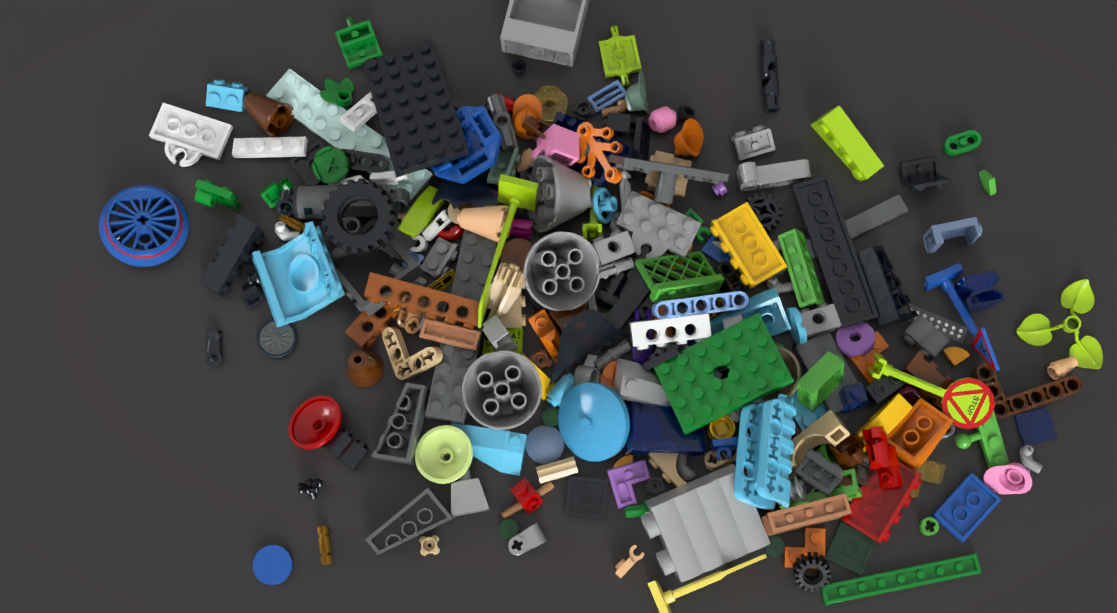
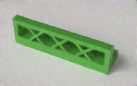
[778,229,825,308]
[779,469,862,509]

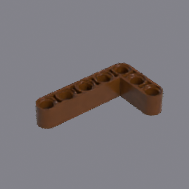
[971,364,1082,420]

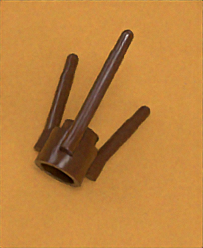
[522,116,552,145]

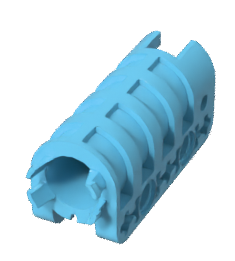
[734,394,797,510]

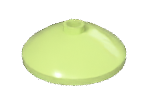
[415,425,473,484]

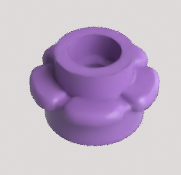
[712,181,728,197]

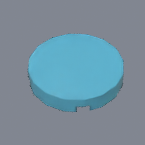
[786,307,807,345]

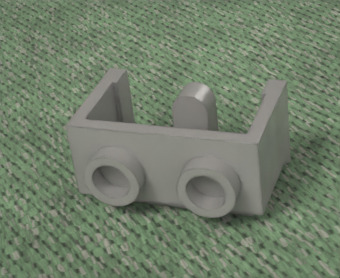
[482,315,518,352]

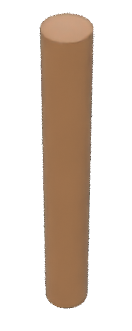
[501,481,555,519]

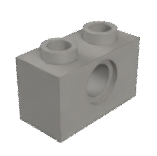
[591,230,636,267]
[799,303,841,338]

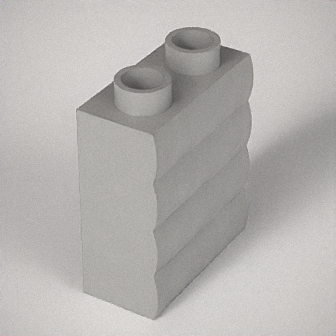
[500,0,590,67]
[640,464,771,582]

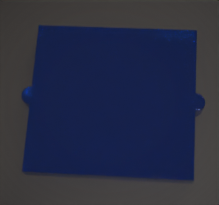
[1014,408,1058,447]

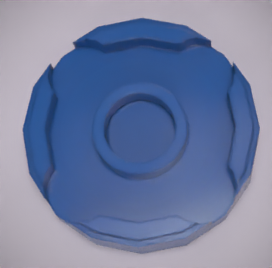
[253,545,293,585]

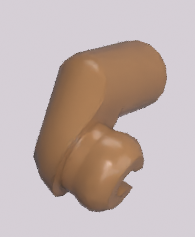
[602,100,627,118]

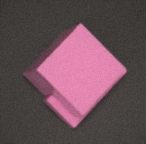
[532,124,579,166]

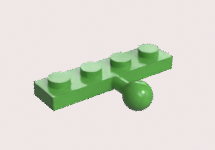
[955,410,1009,469]

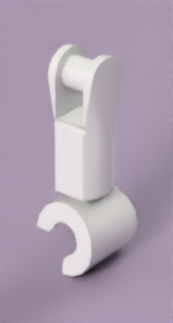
[410,210,452,253]

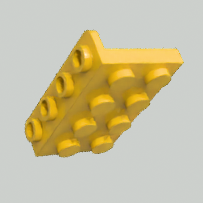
[710,202,787,289]

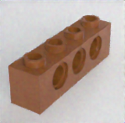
[345,275,410,350]

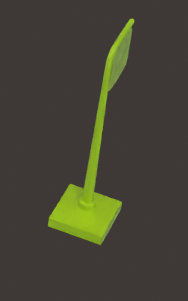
[478,174,539,328]

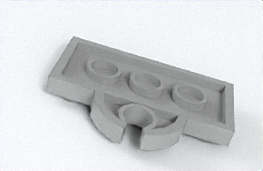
[616,191,701,258]

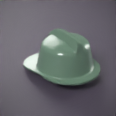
[625,70,649,114]

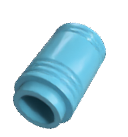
[546,373,575,408]

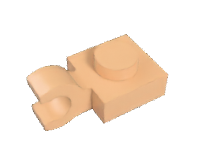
[615,545,644,579]

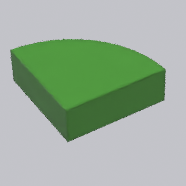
[979,169,996,196]

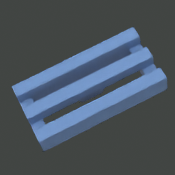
[587,79,626,115]

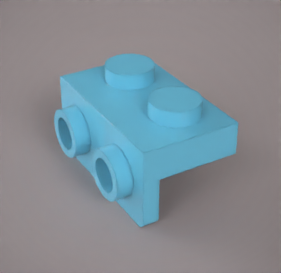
[206,79,248,112]

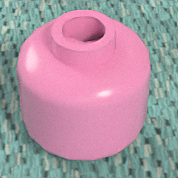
[648,106,677,133]

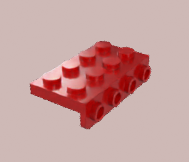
[842,461,923,544]

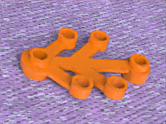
[576,122,623,184]

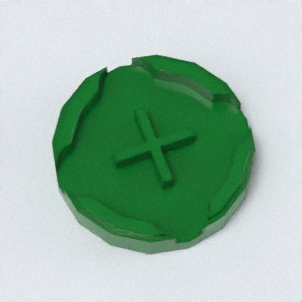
[312,146,350,184]

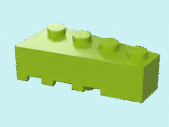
[811,106,884,182]

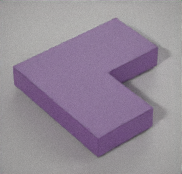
[607,459,651,509]

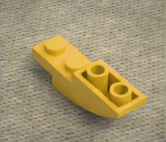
[856,393,913,452]

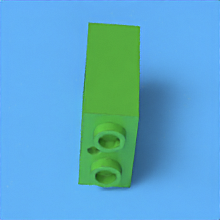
[797,351,844,412]

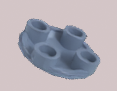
[526,426,564,464]

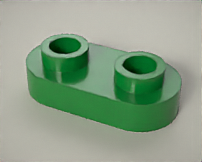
[943,130,981,156]

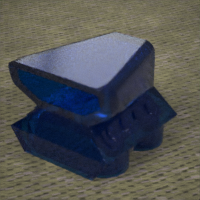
[954,271,1006,313]

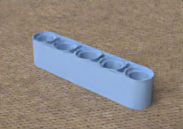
[651,291,749,319]

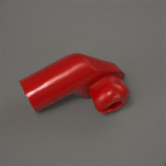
[437,224,464,241]

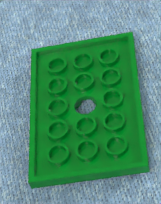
[654,312,794,435]

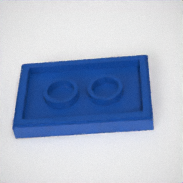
[931,472,1002,543]

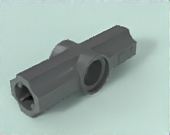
[487,94,518,152]

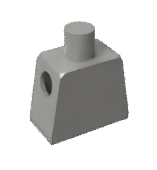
[451,468,490,517]

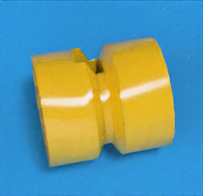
[707,415,735,440]

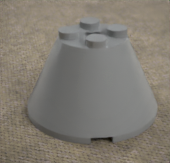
[527,155,592,232]
[523,232,600,311]
[462,350,542,430]

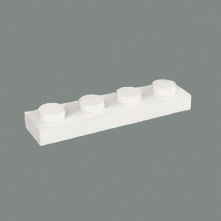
[232,136,308,158]

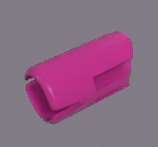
[509,217,533,238]

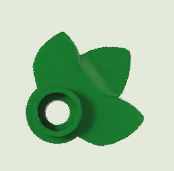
[319,77,354,107]

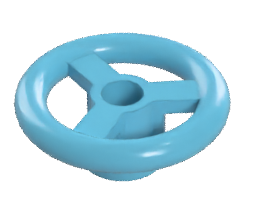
[592,187,618,224]

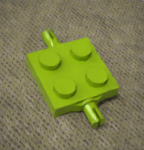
[598,26,642,86]

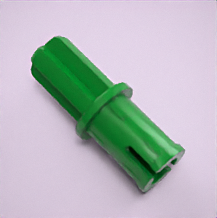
[624,502,649,518]

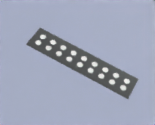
[907,303,968,343]

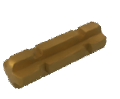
[279,215,305,233]
[317,525,332,565]

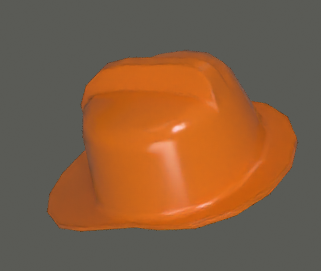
[513,94,542,140]
[674,118,704,157]

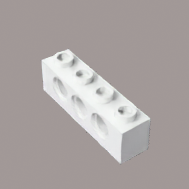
[629,313,711,350]

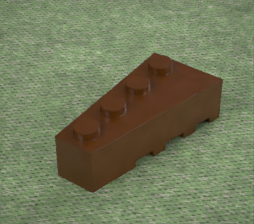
[901,350,953,411]

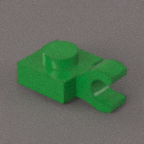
[259,177,294,209]

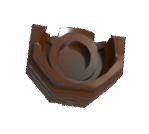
[828,433,867,470]

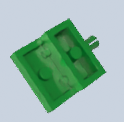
[335,17,383,69]

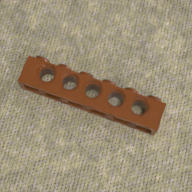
[364,272,480,330]

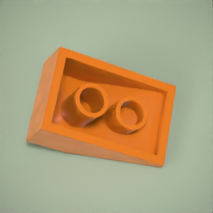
[887,398,953,471]

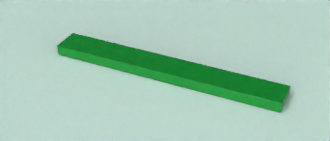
[820,553,982,605]

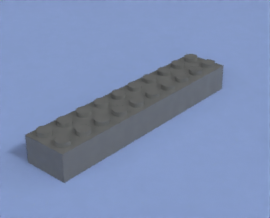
[425,229,500,425]

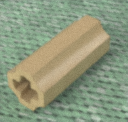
[536,456,578,484]

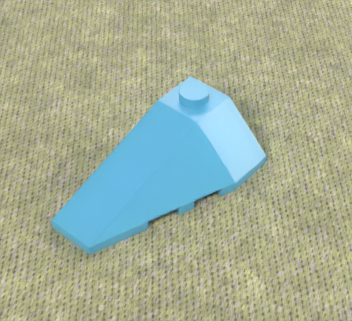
[451,423,527,476]

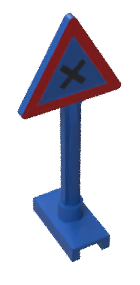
[922,263,1000,371]

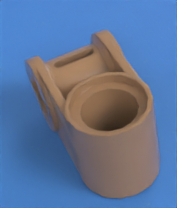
[396,295,427,334]

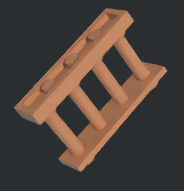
[761,493,852,536]

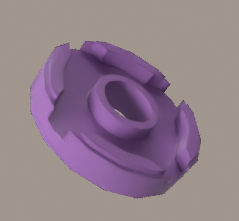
[836,322,875,357]

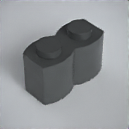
[902,315,950,360]

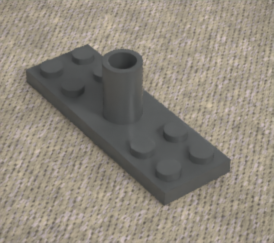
[609,154,729,204]

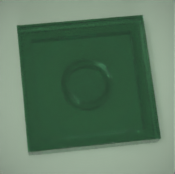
[825,522,877,576]

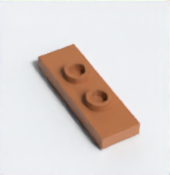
[419,318,481,351]

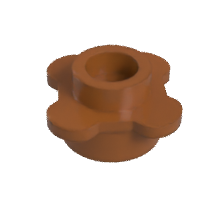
[530,349,552,371]

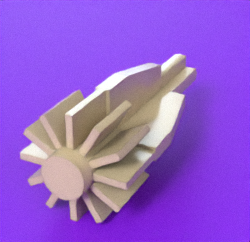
[487,262,524,319]

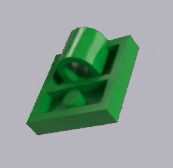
[195,179,241,210]

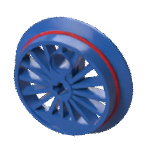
[99,185,189,267]

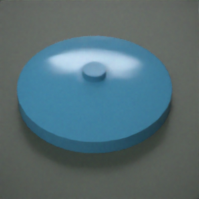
[558,382,630,462]

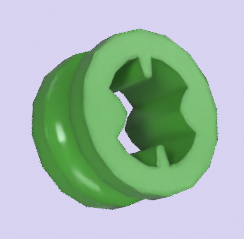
[919,517,939,536]

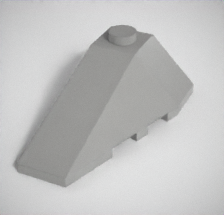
[613,359,674,411]

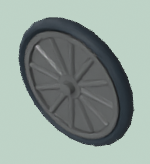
[256,320,298,358]

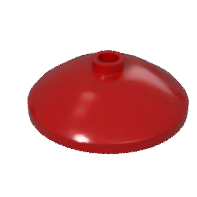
[288,395,342,450]

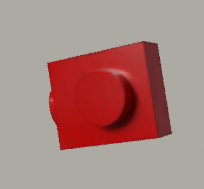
[510,478,543,514]

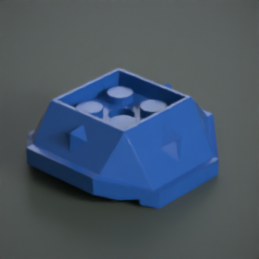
[431,106,502,184]

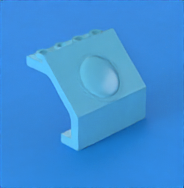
[252,221,345,327]

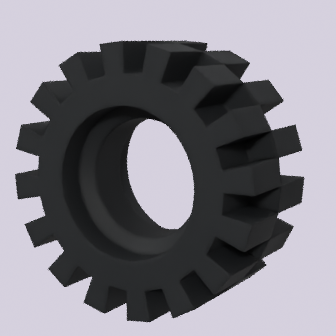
[793,552,831,592]

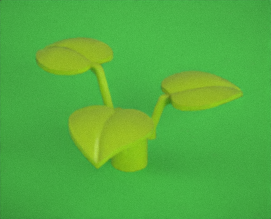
[1016,279,1103,370]

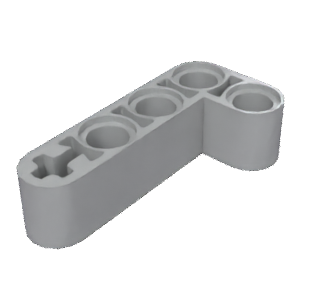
[737,159,812,191]

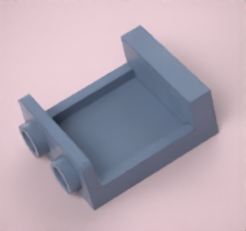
[922,217,982,254]

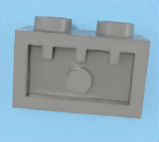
[731,125,776,160]
[420,237,459,280]

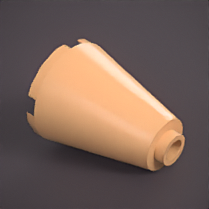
[457,205,512,244]

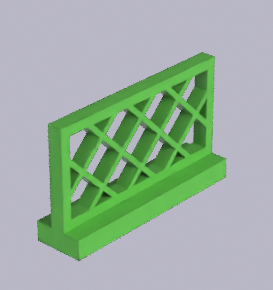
[635,251,724,302]

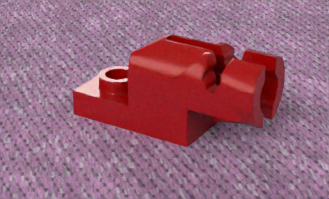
[862,426,903,489]

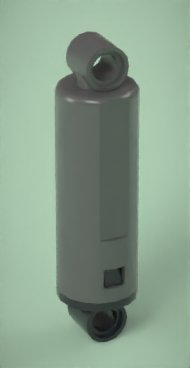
[276,184,410,219]

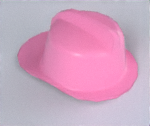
[984,462,1032,494]

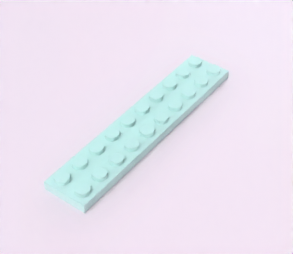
[266,68,433,204]

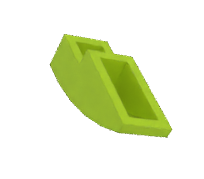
[399,185,445,238]

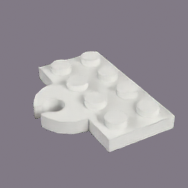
[149,103,233,167]

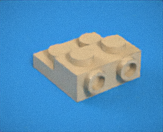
[645,151,692,198]

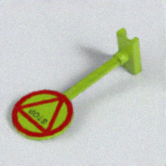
[867,352,995,429]

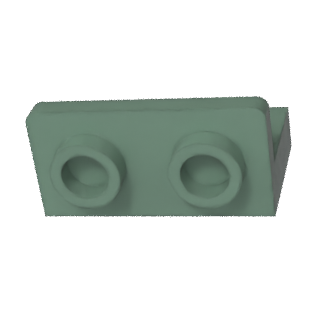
[487,147,522,185]

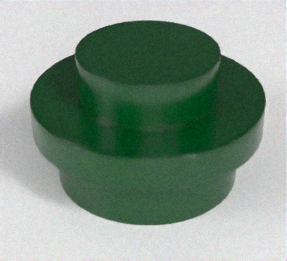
[542,407,559,427]

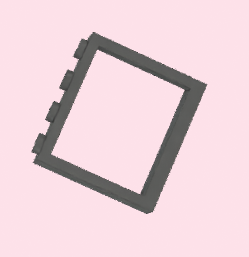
[329,217,424,317]

